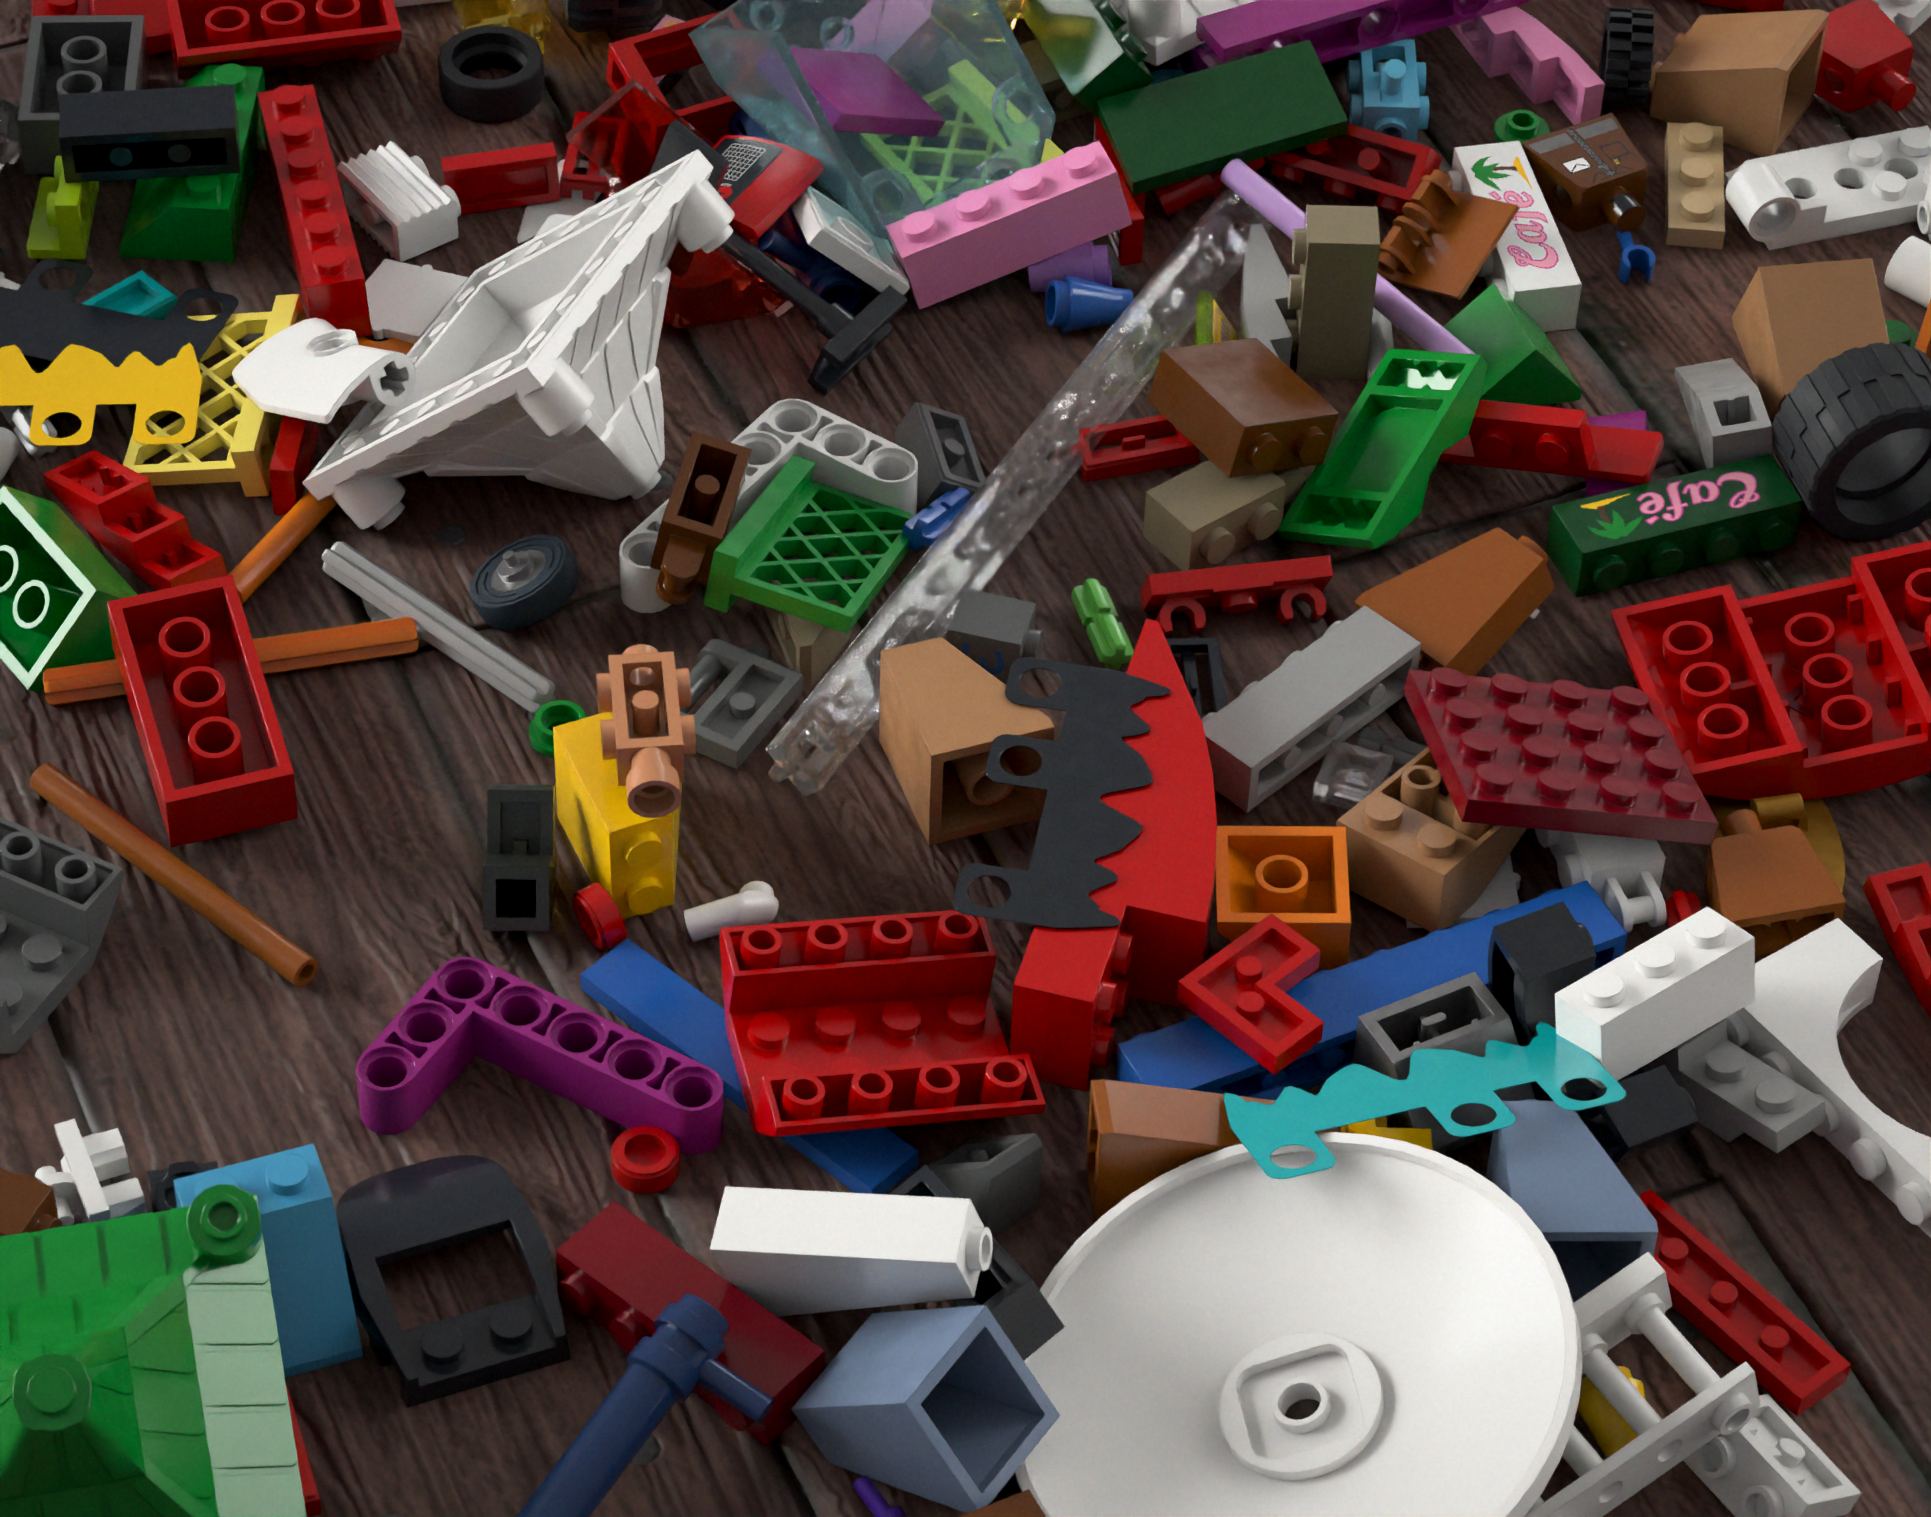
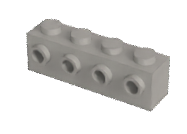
[1201,605,1421,813]

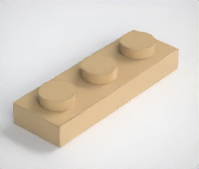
[1665,122,1725,249]

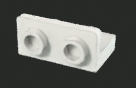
[1684,1394,1862,1517]

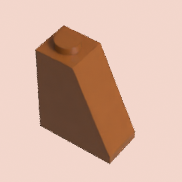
[1354,527,1555,676]

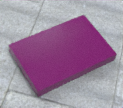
[761,45,946,137]

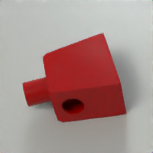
[1814,0,1916,112]

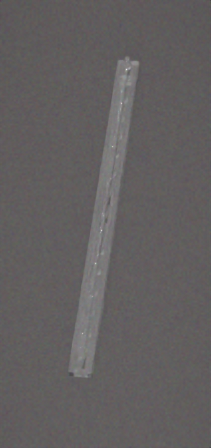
[765,187,1273,797]

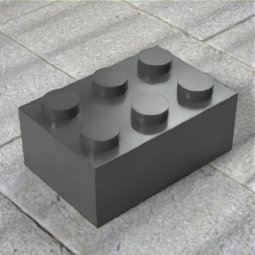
[17,15,150,175]

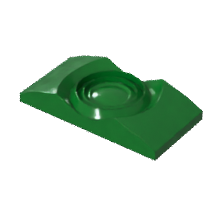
[1277,349,1488,549]

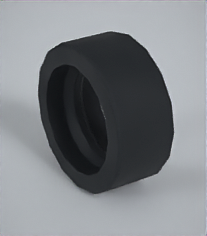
[438,25,545,123]

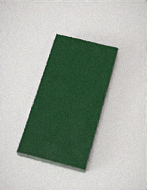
[1096,39,1348,195]

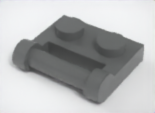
[680,639,803,769]

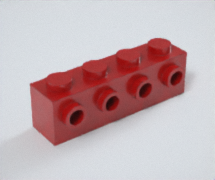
[1264,123,1443,216]

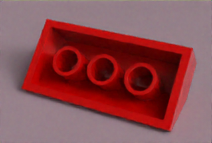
[166,0,402,80]

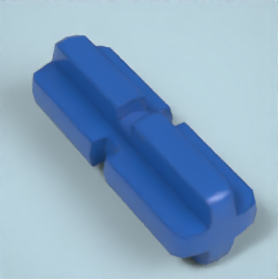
[902,487,976,552]

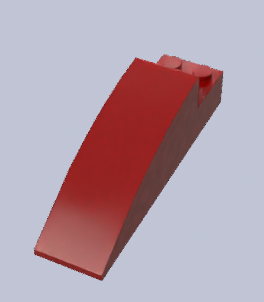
[1010,619,1217,1092]

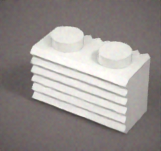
[337,141,461,262]

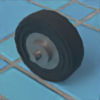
[469,534,580,630]

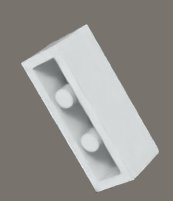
[1555,906,1755,1089]

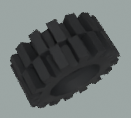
[1599,6,1654,109]

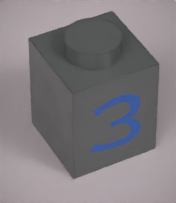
[947,588,1044,686]

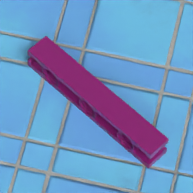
[1194,0,1529,71]

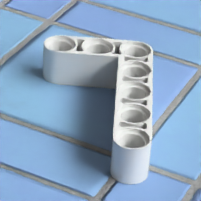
[619,399,918,613]

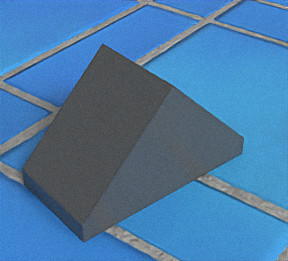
[927,1133,1043,1238]

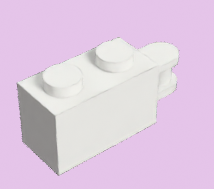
[1535,829,1667,933]

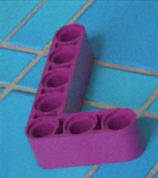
[356,957,724,1155]

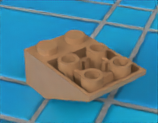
[1336,747,1527,932]

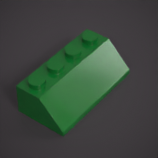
[119,64,265,263]

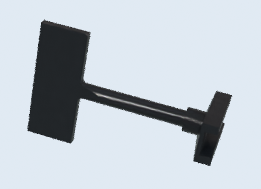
[649,120,908,396]

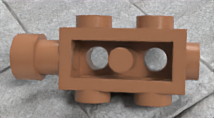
[596,644,696,818]

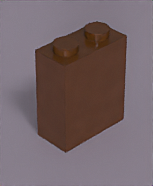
[1147,338,1339,478]

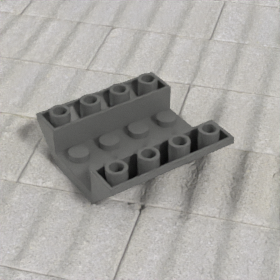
[0,817,124,1054]

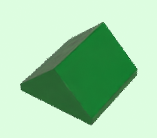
[1443,283,1582,405]

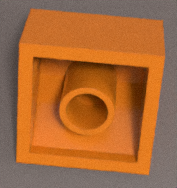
[1215,826,1351,977]

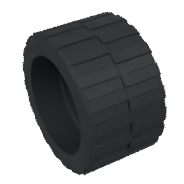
[1772,342,1931,542]

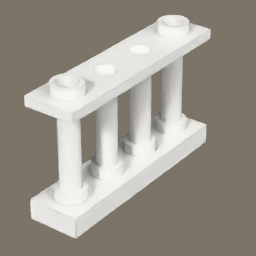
[1525,1252,1761,1517]

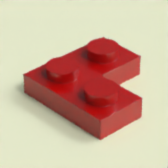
[1177,913,1324,1075]

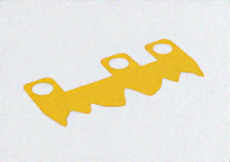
[0,343,202,446]

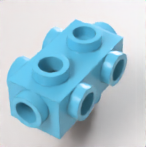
[1346,39,1429,143]

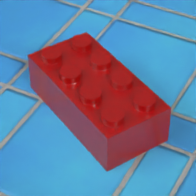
[107,574,298,848]

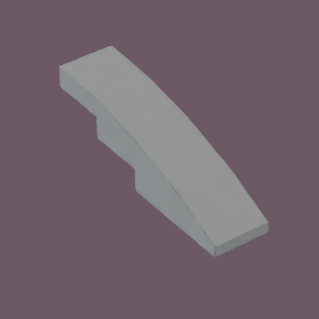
[1239,223,1296,368]

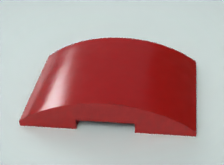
[1610,540,1931,800]

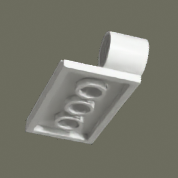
[1724,126,1931,250]

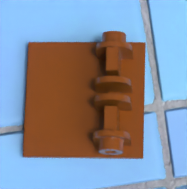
[1377,169,1520,300]

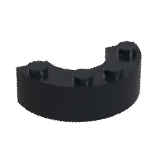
[1488,901,1699,1164]

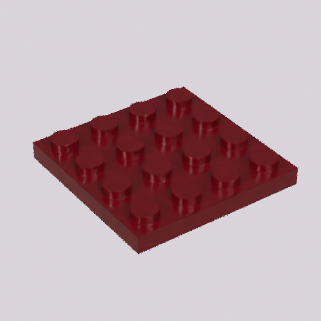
[1403,667,1718,845]

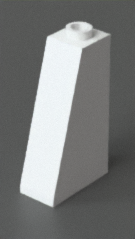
[710,1186,993,1317]

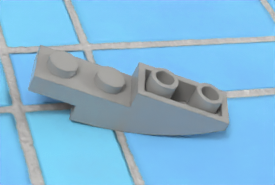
[1640,1018,1826,1153]

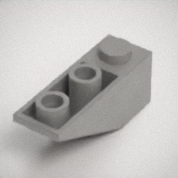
[1675,358,1772,469]

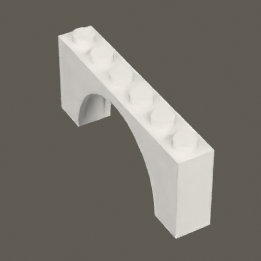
[1726,918,1931,1238]

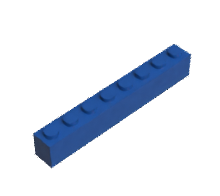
[1115,880,1627,1097]

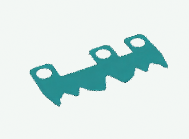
[1224,1021,1626,1179]

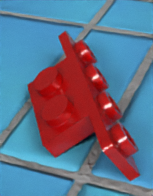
[1439,400,1664,484]

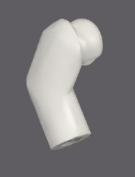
[684,881,779,942]

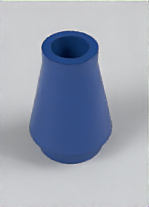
[1045,275,1134,333]

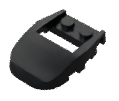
[336,1155,571,1408]

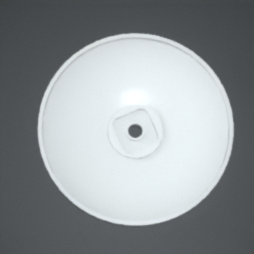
[1015,1132,1582,1517]

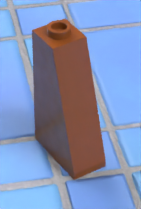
[1085,1079,1339,1223]

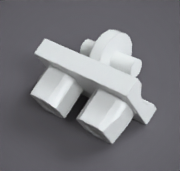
[35,1119,147,1226]

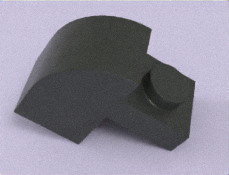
[483,784,557,932]

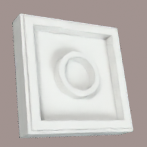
[790,186,910,295]

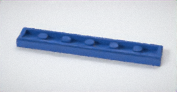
[580,938,919,1194]

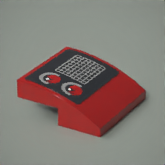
[712,135,825,239]

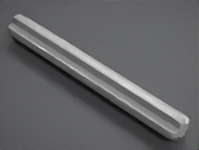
[321,541,556,714]

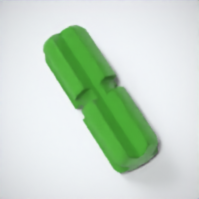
[1071,578,1134,670]

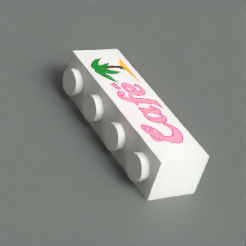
[1445,141,1582,332]

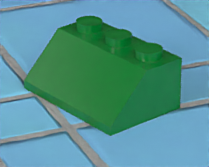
[0,485,138,693]

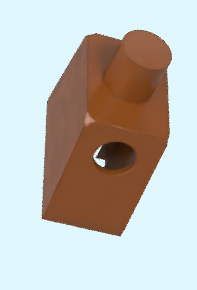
[1703,809,1846,956]

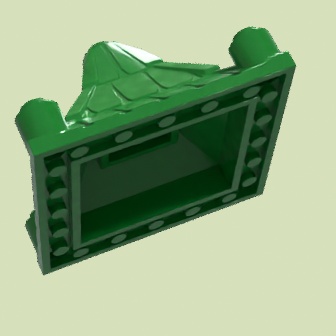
[0,1184,307,1517]

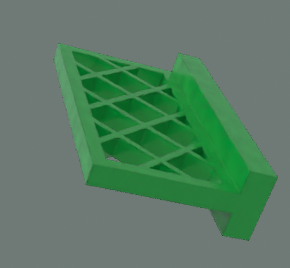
[703,455,915,634]

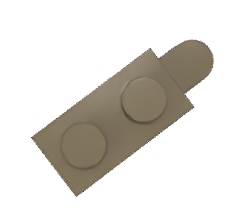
[1143,460,1307,571]

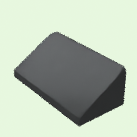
[894,402,991,510]

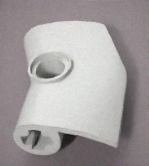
[232,318,416,424]

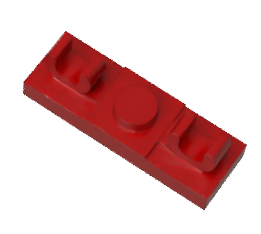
[1140,555,1333,638]

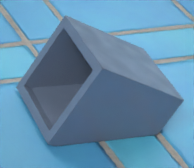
[1486,1099,1658,1303]
[791,1305,1060,1513]

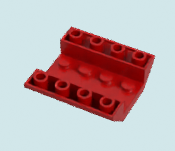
[719,910,1046,1137]

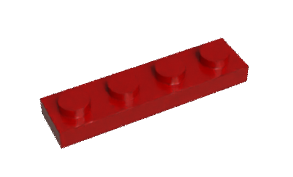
[1638,1189,1851,1416]

